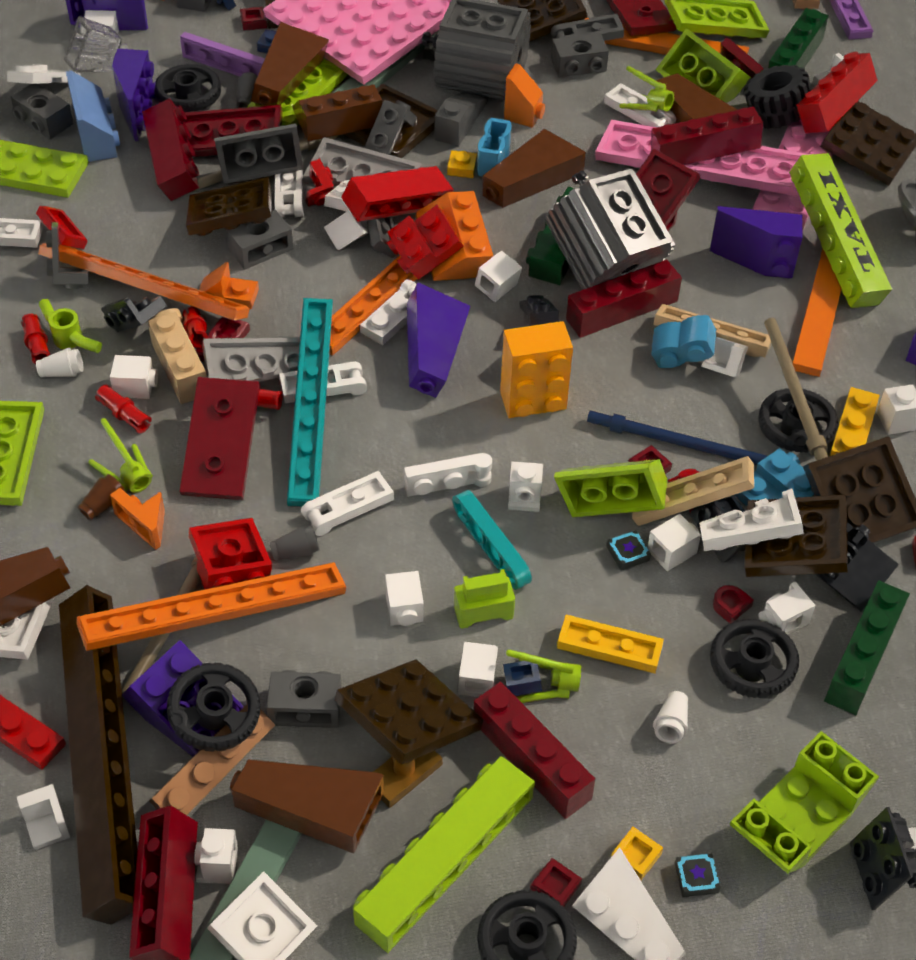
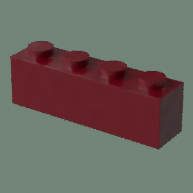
[142,98,200,201]
[651,106,763,165]
[566,259,682,338]
[473,681,596,820]
[129,805,198,960]

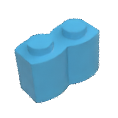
[477,118,511,177]
[651,315,716,368]

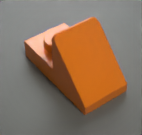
[199,262,259,309]
[110,488,165,550]

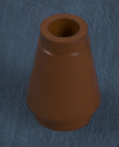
[78,474,126,521]

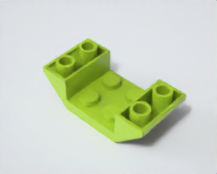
[730,731,879,874]

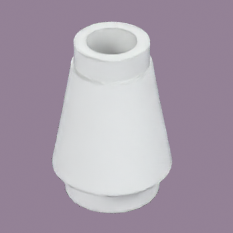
[36,348,83,378]
[653,691,688,744]

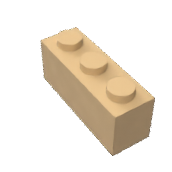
[148,312,206,404]

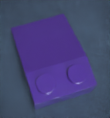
[710,206,802,279]

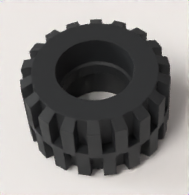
[744,65,811,128]

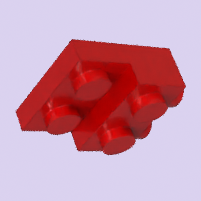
[387,204,464,280]
[188,518,272,589]

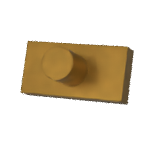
[373,750,443,808]

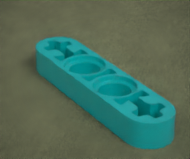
[452,490,532,590]

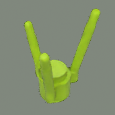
[619,66,674,112]
[88,418,153,493]
[506,649,581,703]

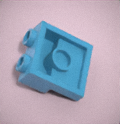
[735,448,815,506]

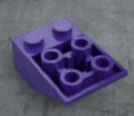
[66,0,148,31]
[112,48,156,142]
[122,640,243,757]

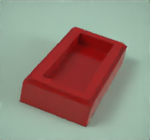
[36,206,88,249]

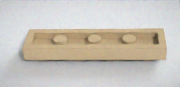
[653,304,771,358]
[632,456,754,526]

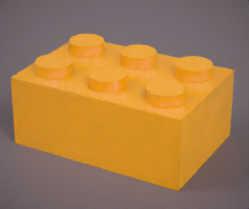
[500,321,573,418]

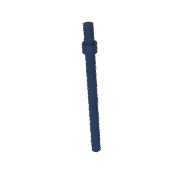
[587,410,767,465]

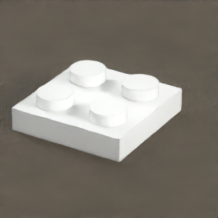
[207,871,317,960]

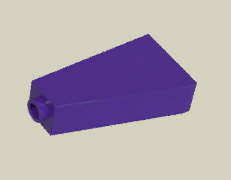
[407,282,471,398]

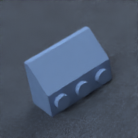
[66,71,120,162]

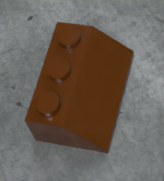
[292,84,383,142]

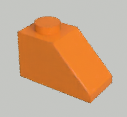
[504,63,545,128]

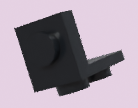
[519,295,559,326]

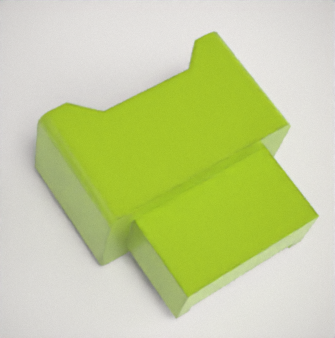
[454,569,515,629]

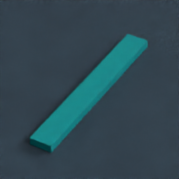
[287,298,333,507]

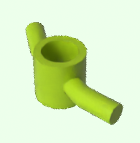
[39,299,102,353]

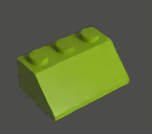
[655,28,751,103]
[554,459,667,517]

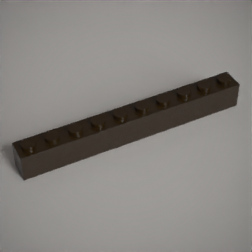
[59,585,138,925]

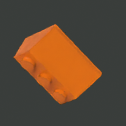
[415,191,494,281]

